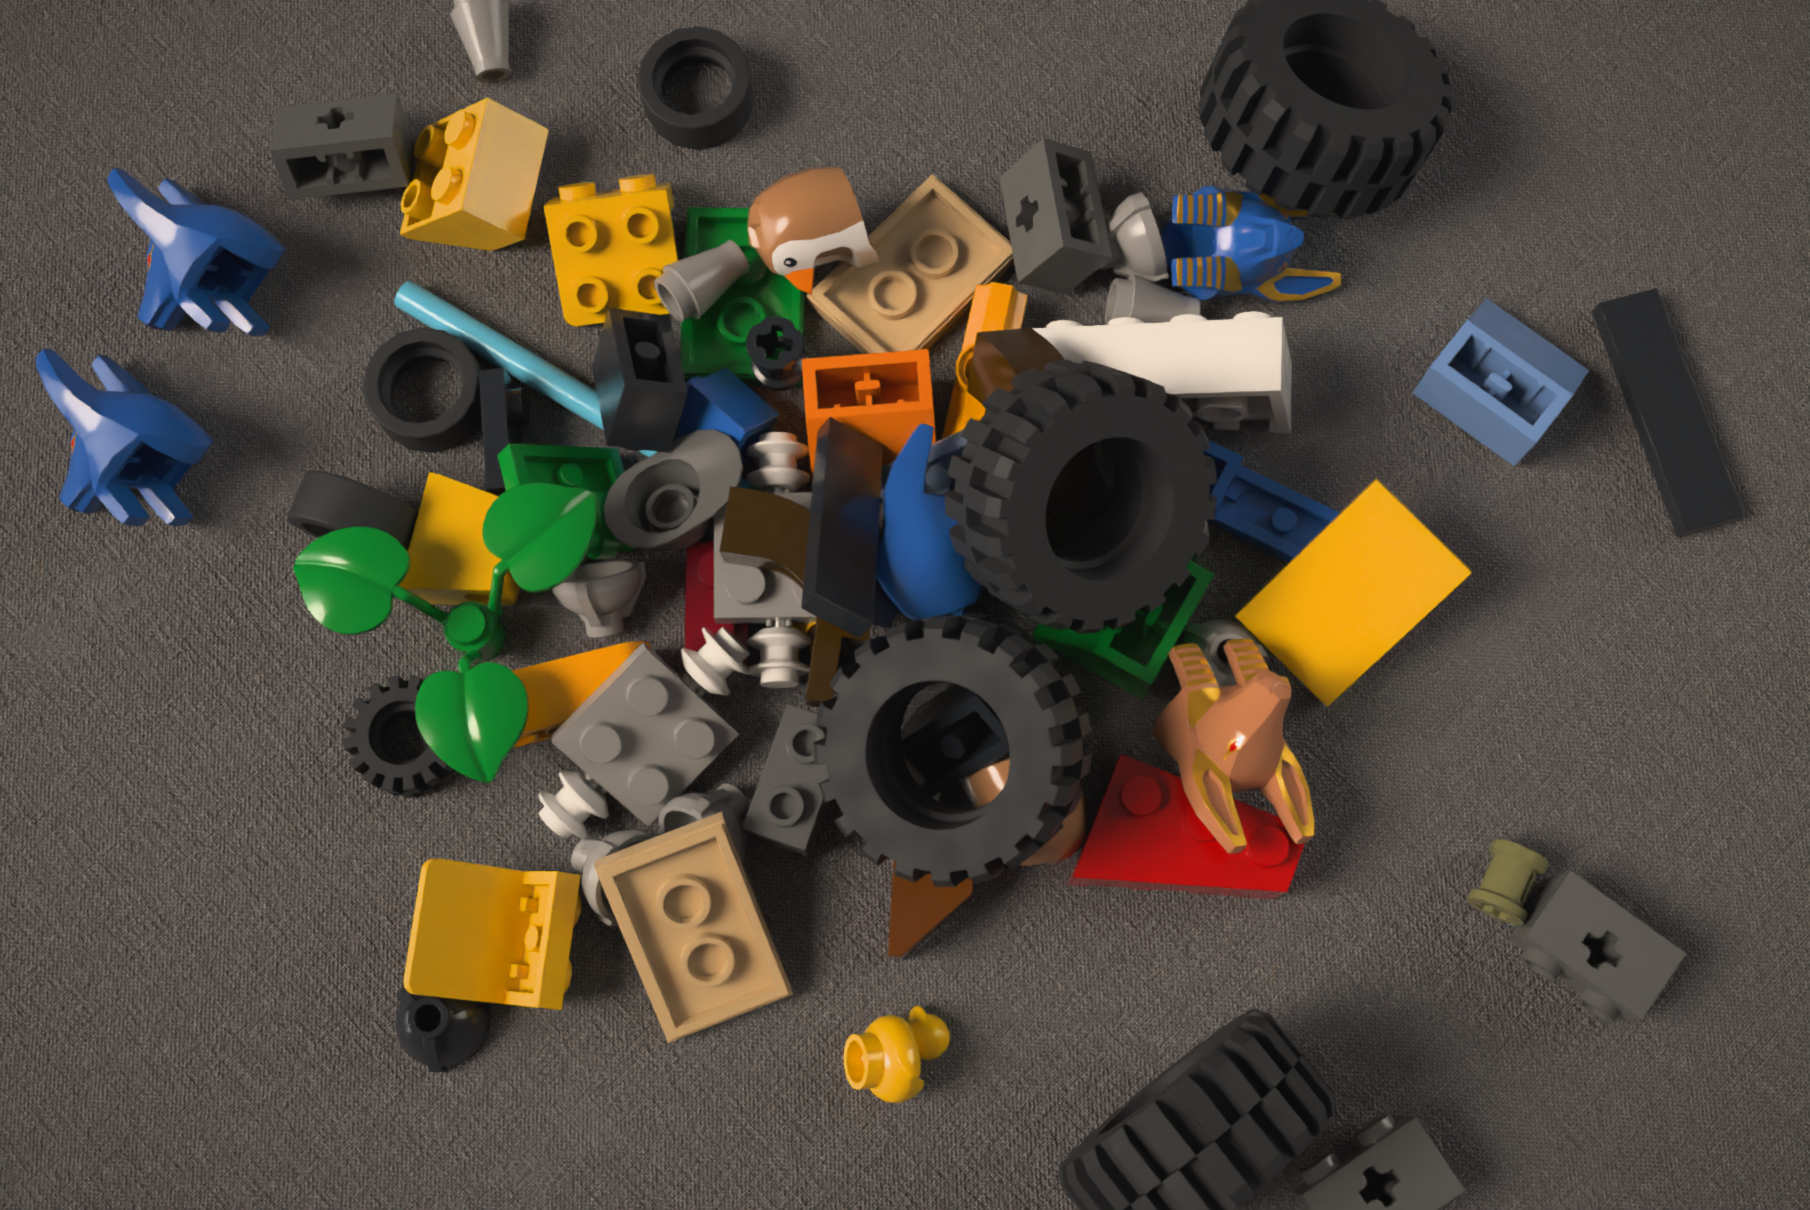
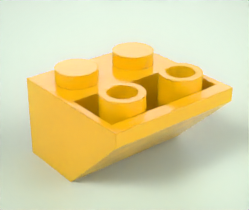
[400,97,549,251]

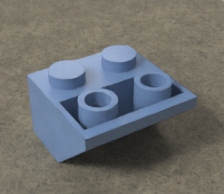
[1412,298,1589,466]

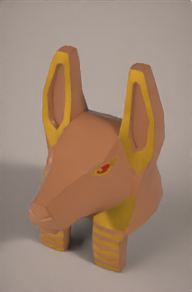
[1151,639,1315,854]

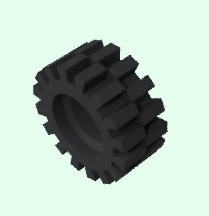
[343,675,457,798]

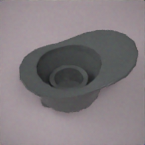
[604,429,743,551]

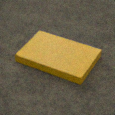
[1235,478,1472,707]

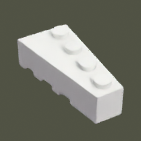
[1032,311,1292,433]

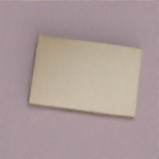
[806,174,1014,354]
[595,812,793,1043]

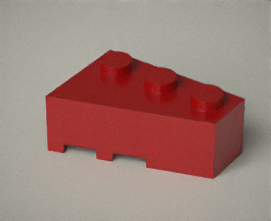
[1068,754,1305,899]

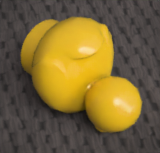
[843,1006,950,1103]

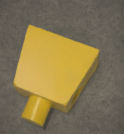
[399,472,520,606]

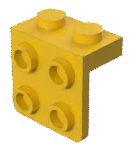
[544,174,679,326]
[403,858,581,1010]

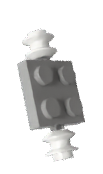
[714,432,816,688]
[538,627,750,839]

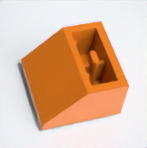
[802,349,936,497]

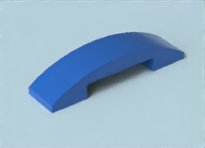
[1203,440,1339,563]

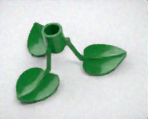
[293,483,597,784]

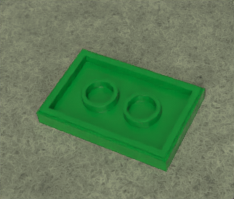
[679,207,806,387]

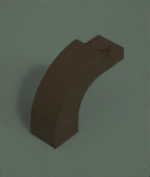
[967,328,1095,551]
[720,486,870,708]

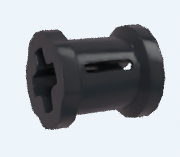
[746,316,806,391]

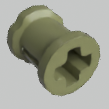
[1466,839,1549,925]

